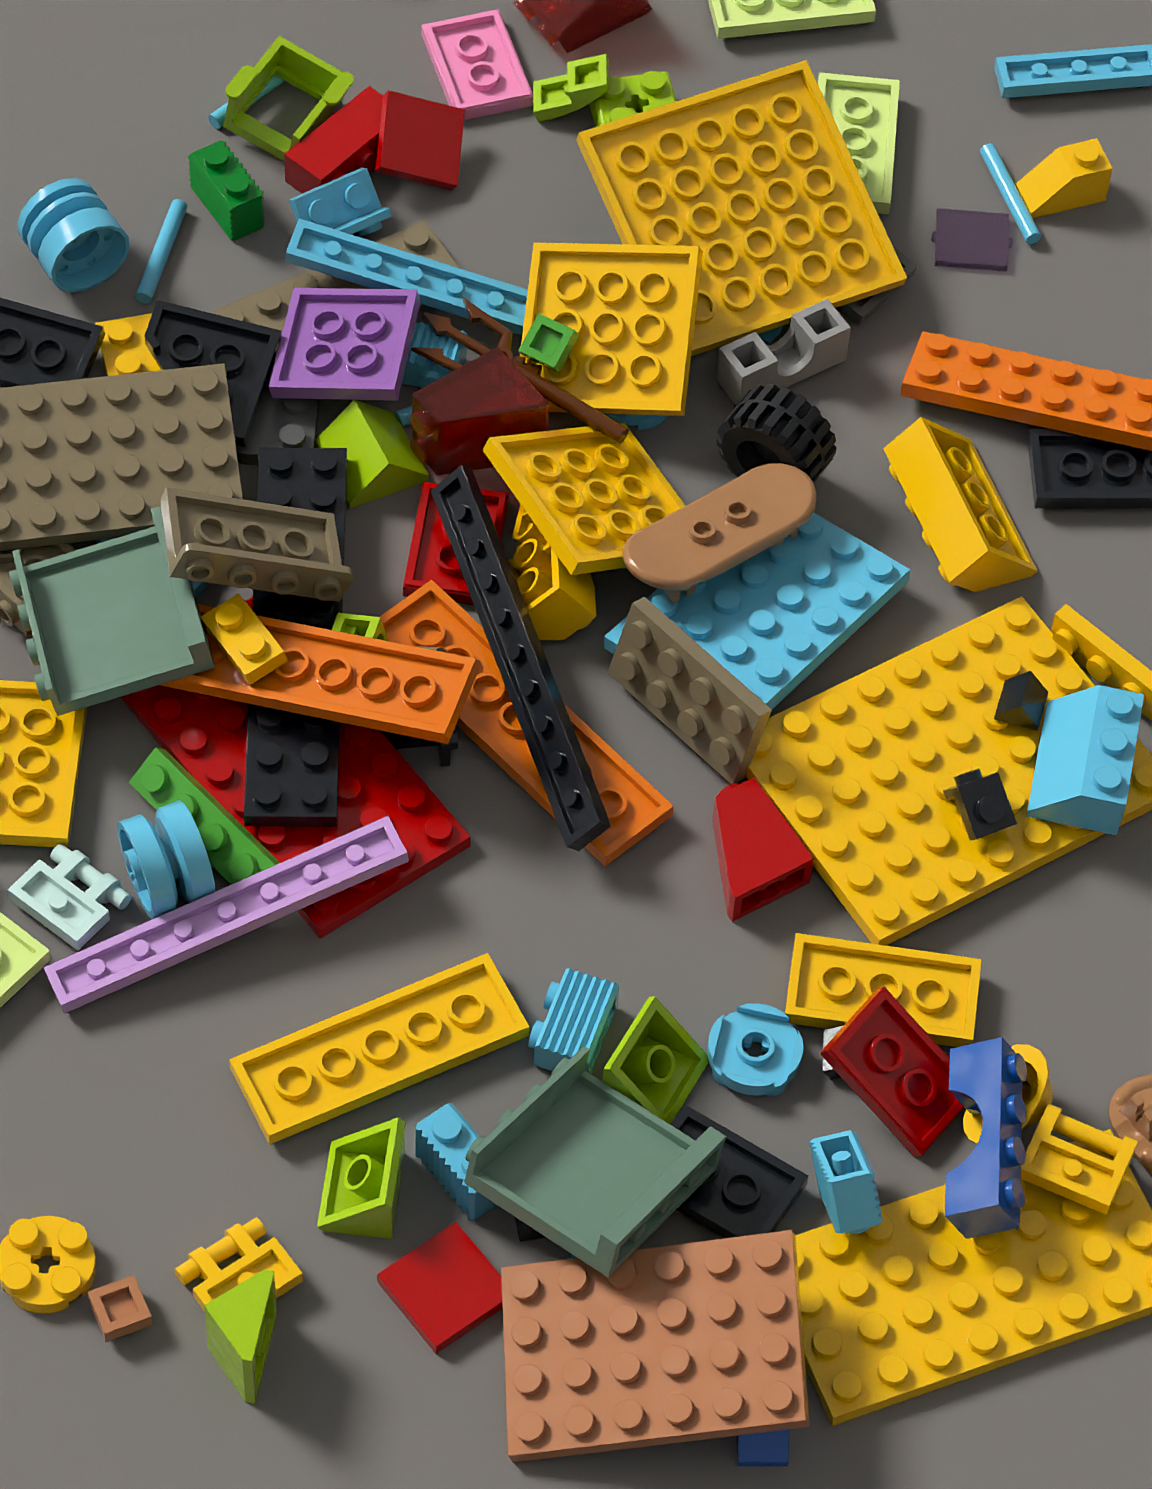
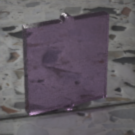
[931,208,1013,272]

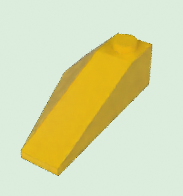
[508,504,596,640]

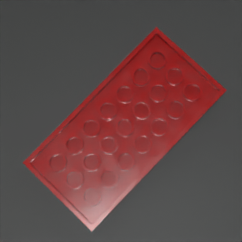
[120,597,471,939]

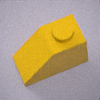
[1015,138,1113,218]

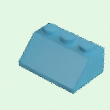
[1026,685,1144,835]

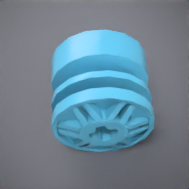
[17,178,130,293]

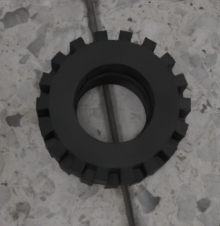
[716,384,837,483]

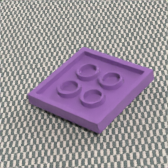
[269,288,421,401]

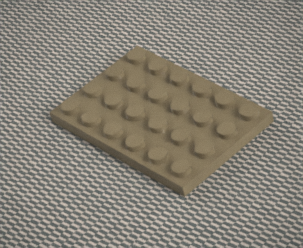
[0,363,243,551]

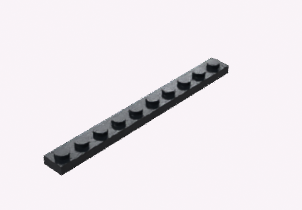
[431,465,611,851]

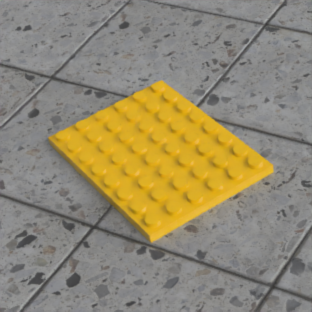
[746,596,1152,946]

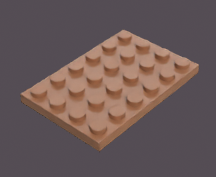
[501,1230,810,1463]

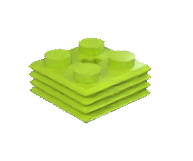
[589,71,677,127]

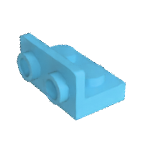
[289,168,392,236]

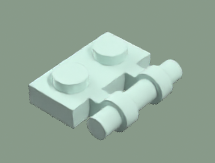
[8,844,132,951]

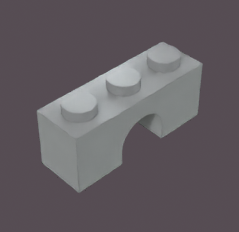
[716,299,851,406]

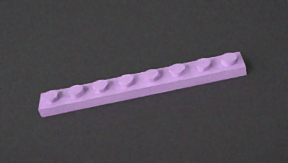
[43,816,409,1014]

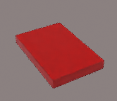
[403,482,509,605]
[820,986,964,1158]

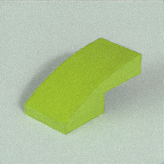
[533,54,609,122]

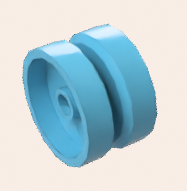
[117,800,215,919]

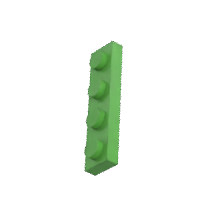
[129,747,280,885]

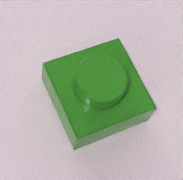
[518,313,579,373]

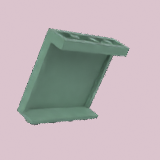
[9,506,215,716]
[464,1046,726,1277]

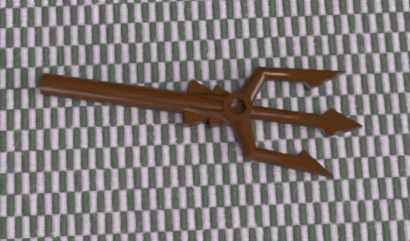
[411,296,629,444]

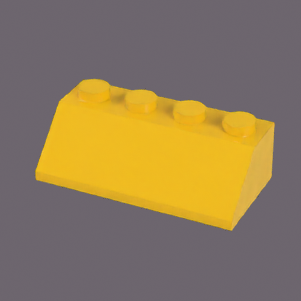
[883,417,1038,592]

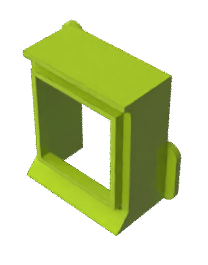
[223,36,354,162]

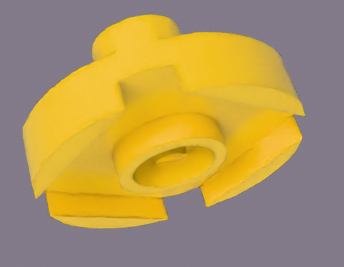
[0,1216,96,1314]

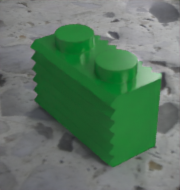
[188,140,265,241]

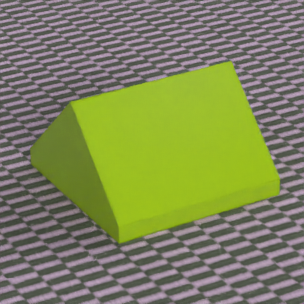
[315,400,429,509]
[602,996,709,1124]
[317,1117,405,1240]
[204,1269,277,1404]

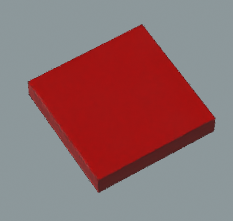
[375,90,465,190]
[377,1222,503,1354]

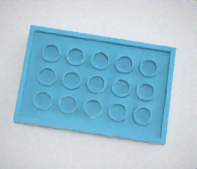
[604,512,910,709]

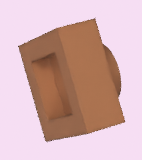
[87,1275,152,1342]

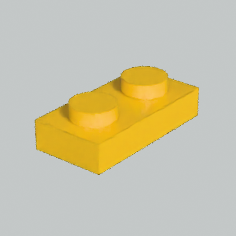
[201,593,288,686]

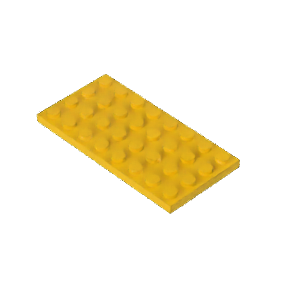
[795,1129,1152,1426]

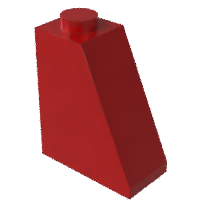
[712,777,814,922]

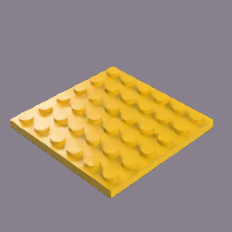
[576,60,907,356]

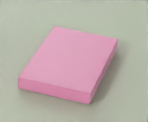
[421,9,533,120]

